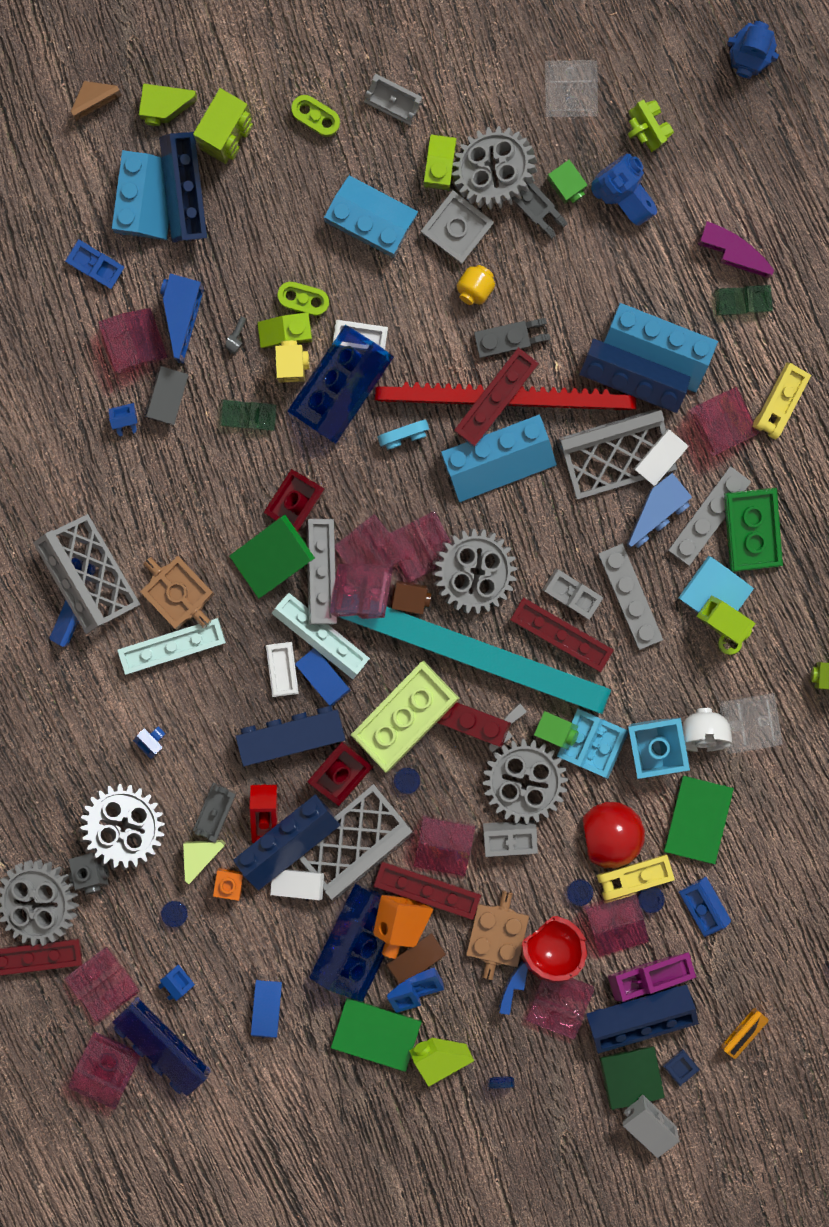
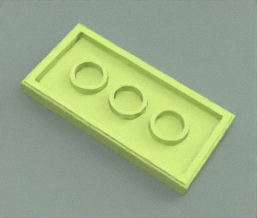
[351,661,460,773]

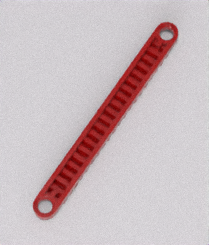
[374,382,636,410]

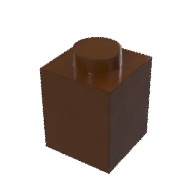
[390,580,431,614]

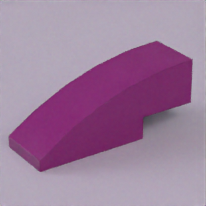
[698,221,774,278]
[608,952,696,1002]

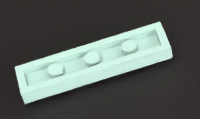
[272,593,370,679]
[117,618,226,675]

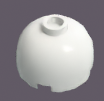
[682,708,732,752]

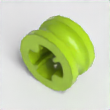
[718,635,742,655]

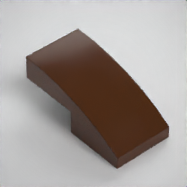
[385,933,446,985]

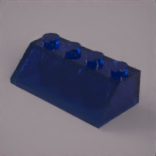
[287,324,394,444]
[309,883,385,1002]
[112,996,211,1096]

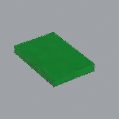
[724,488,783,572]
[229,515,315,599]
[664,775,734,864]
[331,997,422,1072]

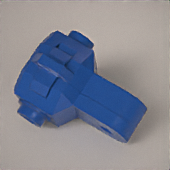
[726,21,779,79]
[591,154,657,226]

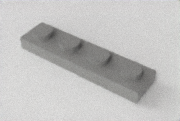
[667,466,751,566]
[306,519,337,625]
[598,543,663,650]

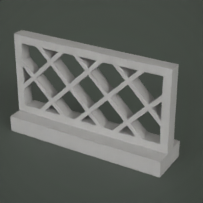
[558,408,677,500]
[33,514,141,634]
[299,784,415,900]

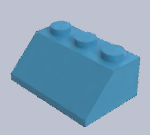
[112,150,169,240]
[324,175,418,258]

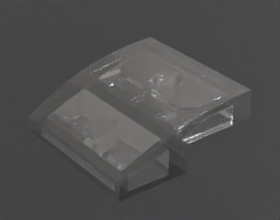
[544,60,598,117]
[719,693,783,754]

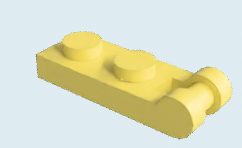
[753,363,811,440]
[596,854,675,901]

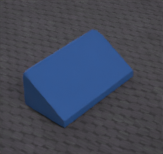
[50,601,79,647]
[679,877,731,937]

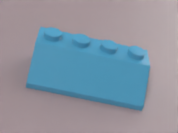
[604,303,718,393]
[441,414,557,502]

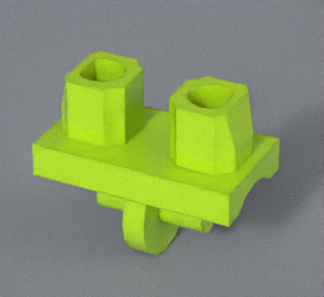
[627,100,674,152]

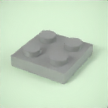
[421,190,494,265]

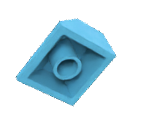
[628,718,690,779]

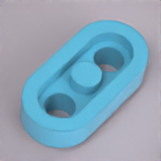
[377,420,430,450]

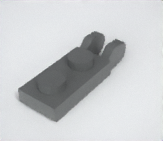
[508,174,567,239]
[474,318,551,358]

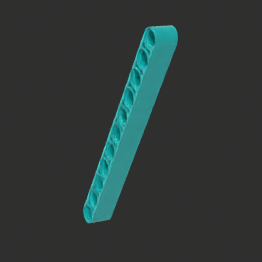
[336,591,611,714]

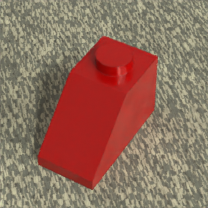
[250,784,278,843]

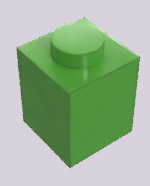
[547,159,587,204]
[534,711,579,750]

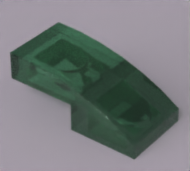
[715,285,773,316]
[219,399,277,431]

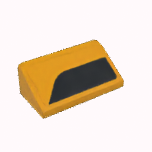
[721,1008,769,1059]

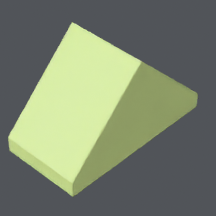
[183,840,226,884]

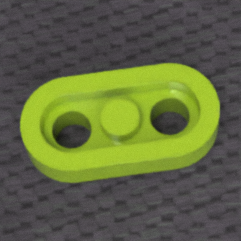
[291,95,340,137]
[278,282,329,316]

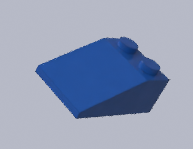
[160,273,204,364]

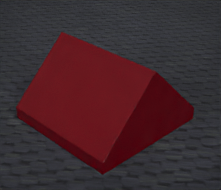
[263,469,326,533]
[307,741,373,806]

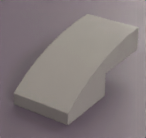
[542,568,603,620]
[488,703,527,752]

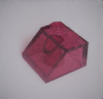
[98,308,168,375]
[690,387,760,457]
[413,815,475,876]
[584,892,649,957]
[68,1031,142,1110]

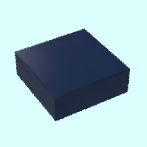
[663,1048,700,1086]

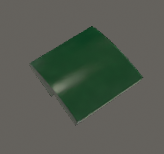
[599,1046,665,1110]

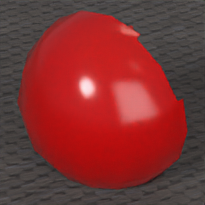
[582,802,645,868]
[521,916,587,983]

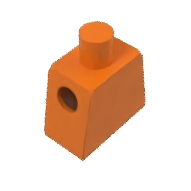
[373,895,433,959]

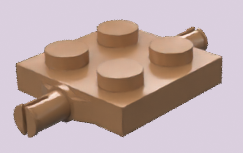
[140,556,215,630]
[466,890,529,980]

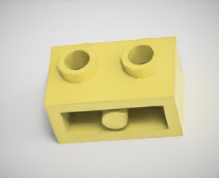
[275,340,310,383]

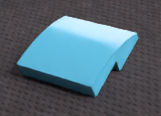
[678,556,754,613]
[557,709,629,779]

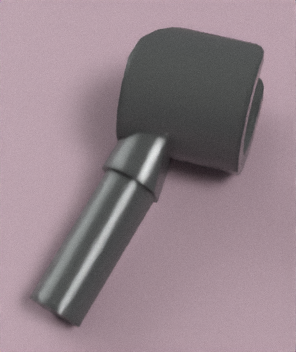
[225,316,246,354]

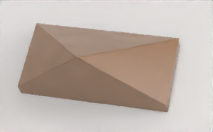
[71,81,122,121]

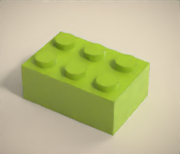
[193,88,253,164]

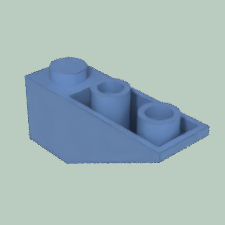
[627,473,692,548]

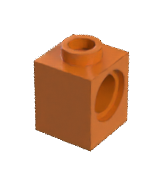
[213,868,244,901]

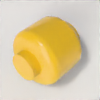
[457,265,495,305]

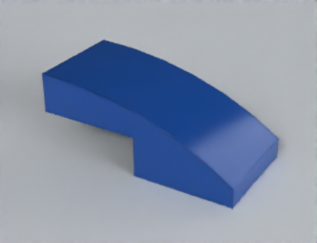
[64,239,124,289]
[295,648,351,706]
[498,960,528,1015]
[387,967,444,1013]
[251,980,282,1038]

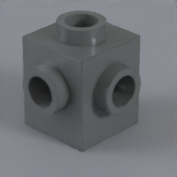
[69,853,109,895]

